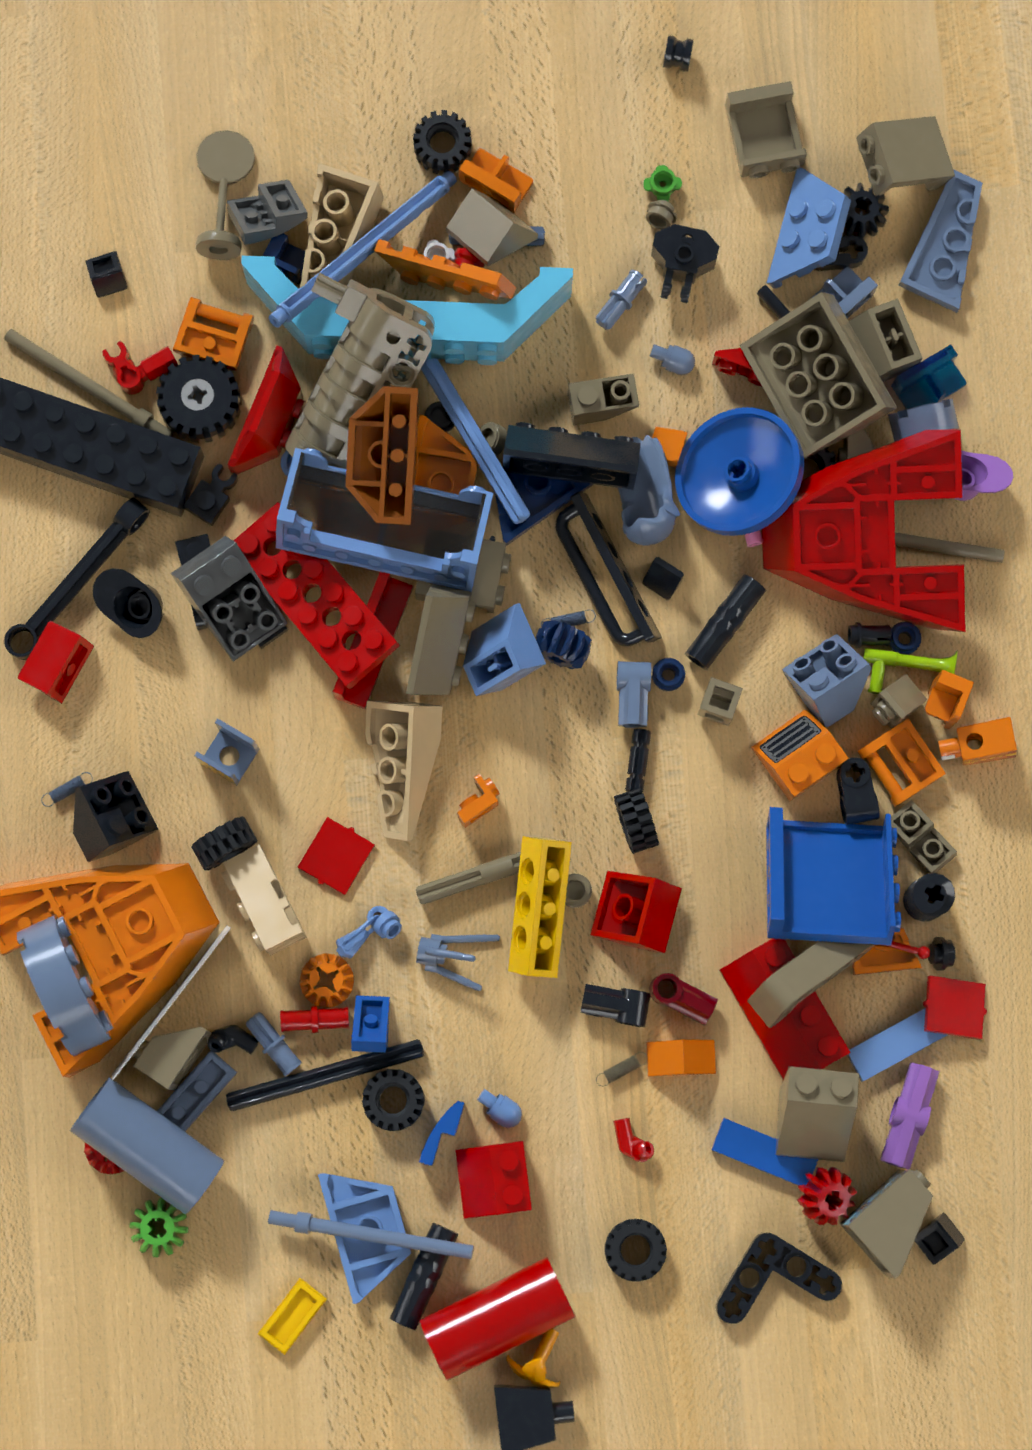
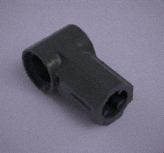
[580,984,651,1028]

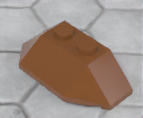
[346,386,418,525]

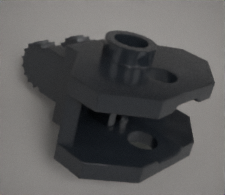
[651,224,719,303]

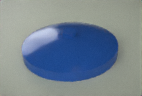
[675,407,804,536]

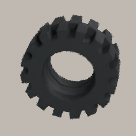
[605,1219,667,1282]

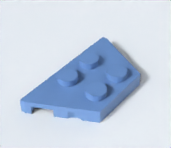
[767,167,851,288]
[318,1173,412,1304]

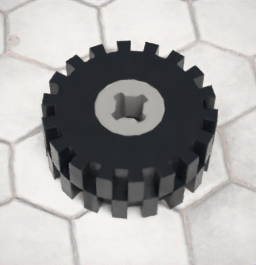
[156,355,242,443]

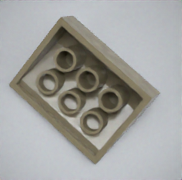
[739,292,897,459]

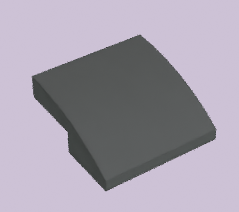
[227,180,308,245]

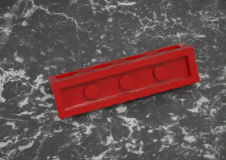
[333,572,413,710]

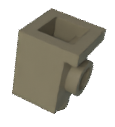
[697,677,743,726]

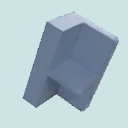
[809,267,878,319]

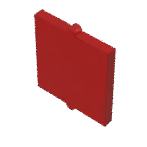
[297,817,375,895]
[923,975,987,1040]

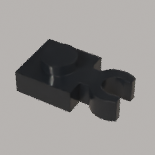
[183,464,238,526]

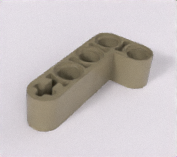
[748,941,875,1028]

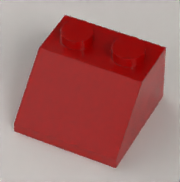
[590,870,682,954]
[455,1141,532,1219]

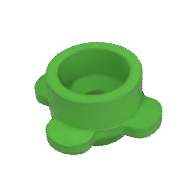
[643,165,682,201]

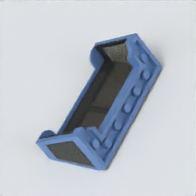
[276,448,493,592]

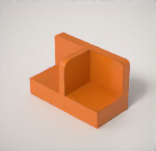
[459,148,533,213]
[925,670,974,729]

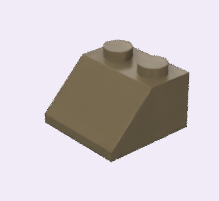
[134,1027,212,1091]

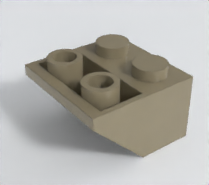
[849,299,923,382]

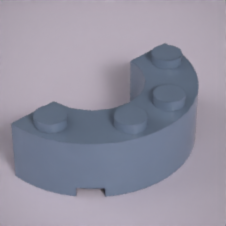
[17,914,113,1056]

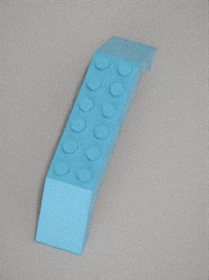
[241,256,573,365]

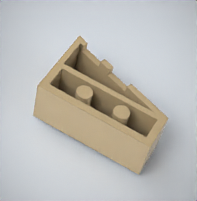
[221,844,307,955]

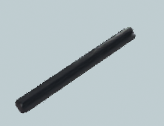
[226,1039,424,1111]

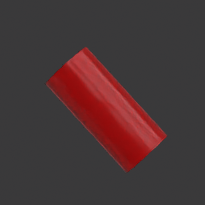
[419,1257,576,1381]

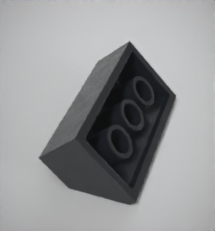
[503,422,641,490]

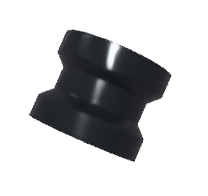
[663,35,694,72]

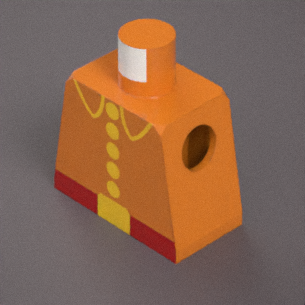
[938,717,1017,766]

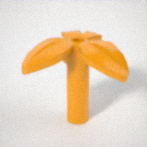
[506,1329,561,1388]

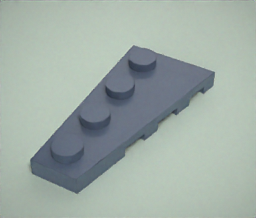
[898,169,983,313]

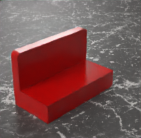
[18,621,94,704]

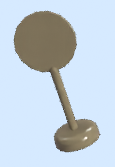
[196,130,255,260]

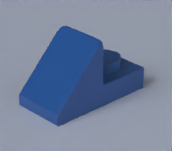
[351,996,390,1052]

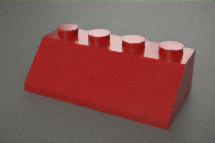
[719,939,851,1080]

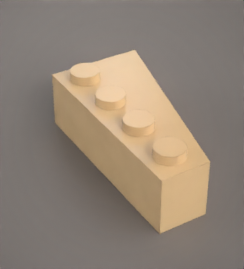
[300,163,384,297]

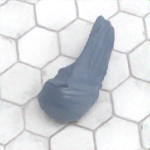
[618,435,680,546]

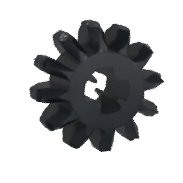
[843,183,889,239]

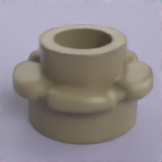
[646,200,677,230]

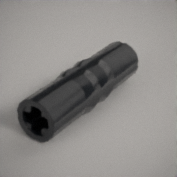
[685,574,766,670]
[390,1222,459,1330]

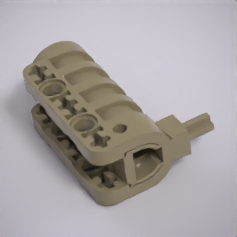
[285,273,435,469]

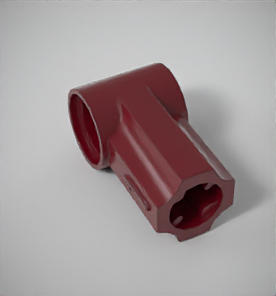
[649,973,718,1026]

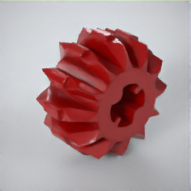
[797,1167,858,1226]

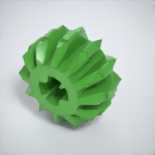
[129,1198,189,1257]

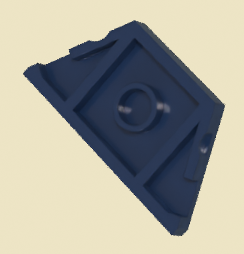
[495,466,594,546]

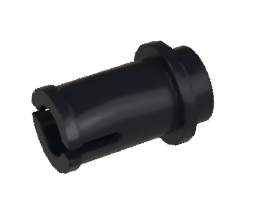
[848,622,891,649]

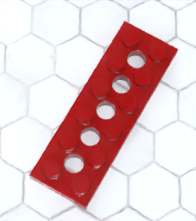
[233,502,401,689]

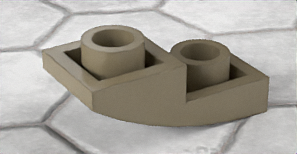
[891,800,957,873]

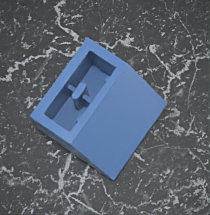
[463,603,546,696]

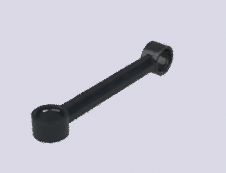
[4,497,150,660]

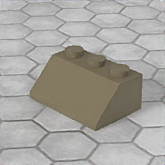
[406,584,476,695]

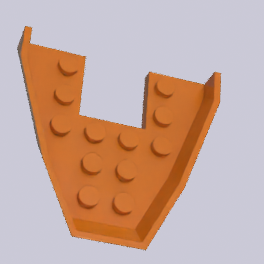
[0,863,219,1078]

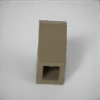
[568,374,639,425]
[871,674,928,729]

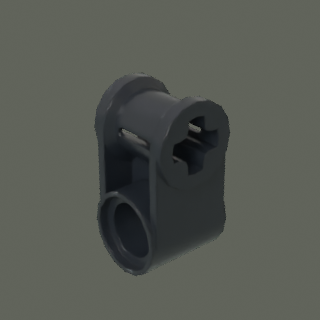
[836,758,880,825]

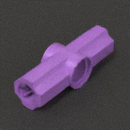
[880,1062,939,1169]

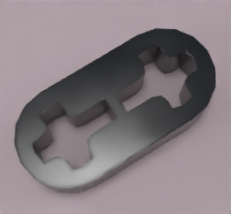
[814,235,868,271]

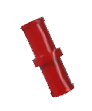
[280,1006,349,1033]

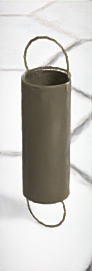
[596,1052,648,1086]

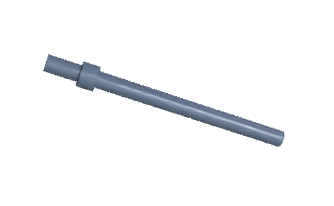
[268,1210,474,1259]

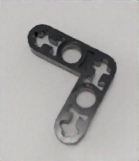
[716,1232,842,1324]

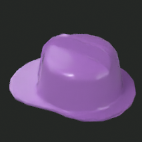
[953,450,1014,501]

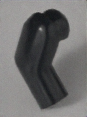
[207,1025,259,1054]

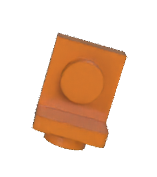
[457,774,500,828]

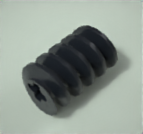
[903,873,955,922]

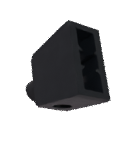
[494,1384,575,1450]

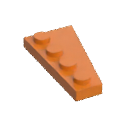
[374,239,516,300]

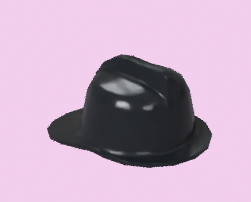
[93,568,164,638]

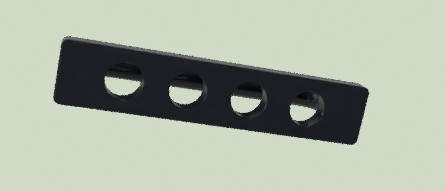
[555,492,662,646]

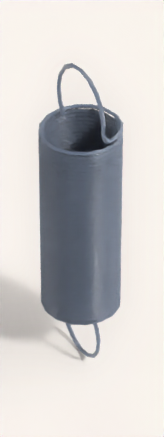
[541,610,596,626]
[41,772,93,807]

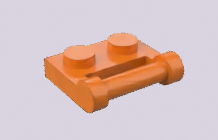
[173,297,254,371]
[858,718,946,807]

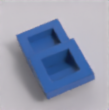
[419,1101,465,1166]

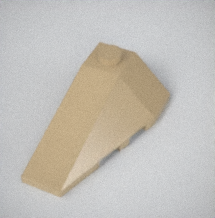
[365,700,442,841]

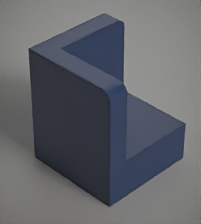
[263,233,305,285]

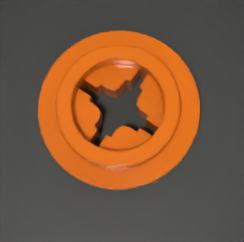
[300,953,354,1008]

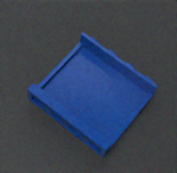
[766,807,901,945]

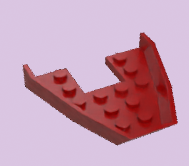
[762,428,966,632]

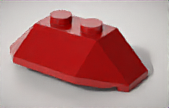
[227,345,306,475]

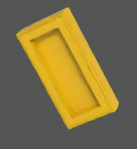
[258,1277,328,1355]

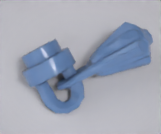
[336,906,402,959]

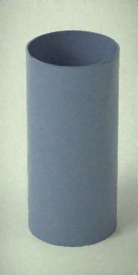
[70,1077,224,1214]

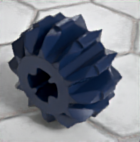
[535,620,592,669]

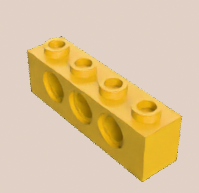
[508,836,572,978]

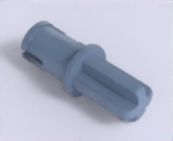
[596,270,647,330]
[246,1012,302,1076]

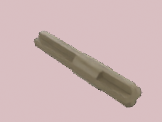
[416,852,521,904]

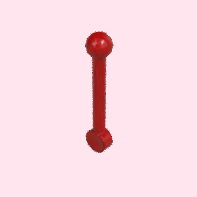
[883,941,930,959]

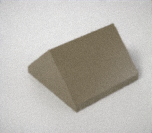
[446,189,538,267]

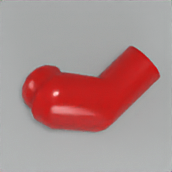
[613,1118,654,1162]

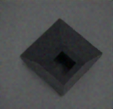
[73,771,158,862]

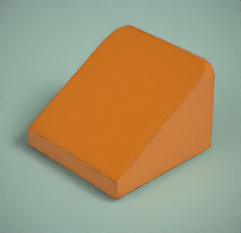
[652,427,688,468]

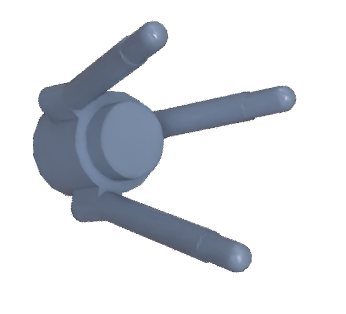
[416,934,500,991]

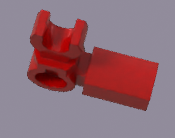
[102,341,179,395]

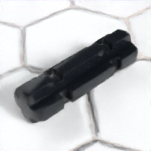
[625,728,651,792]

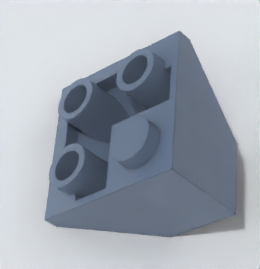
[782,634,871,728]

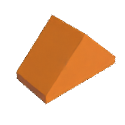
[646,1039,716,1076]

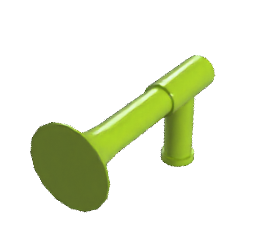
[863,648,958,694]

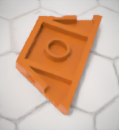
[397,415,478,542]

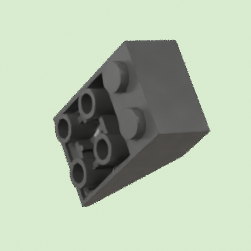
[171,536,288,662]

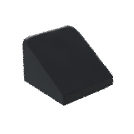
[85,251,128,297]
[643,557,684,600]
[915,1213,965,1265]

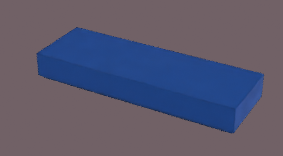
[711,1118,818,1186]

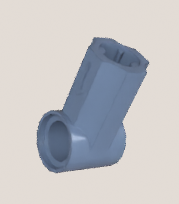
[616,661,651,728]

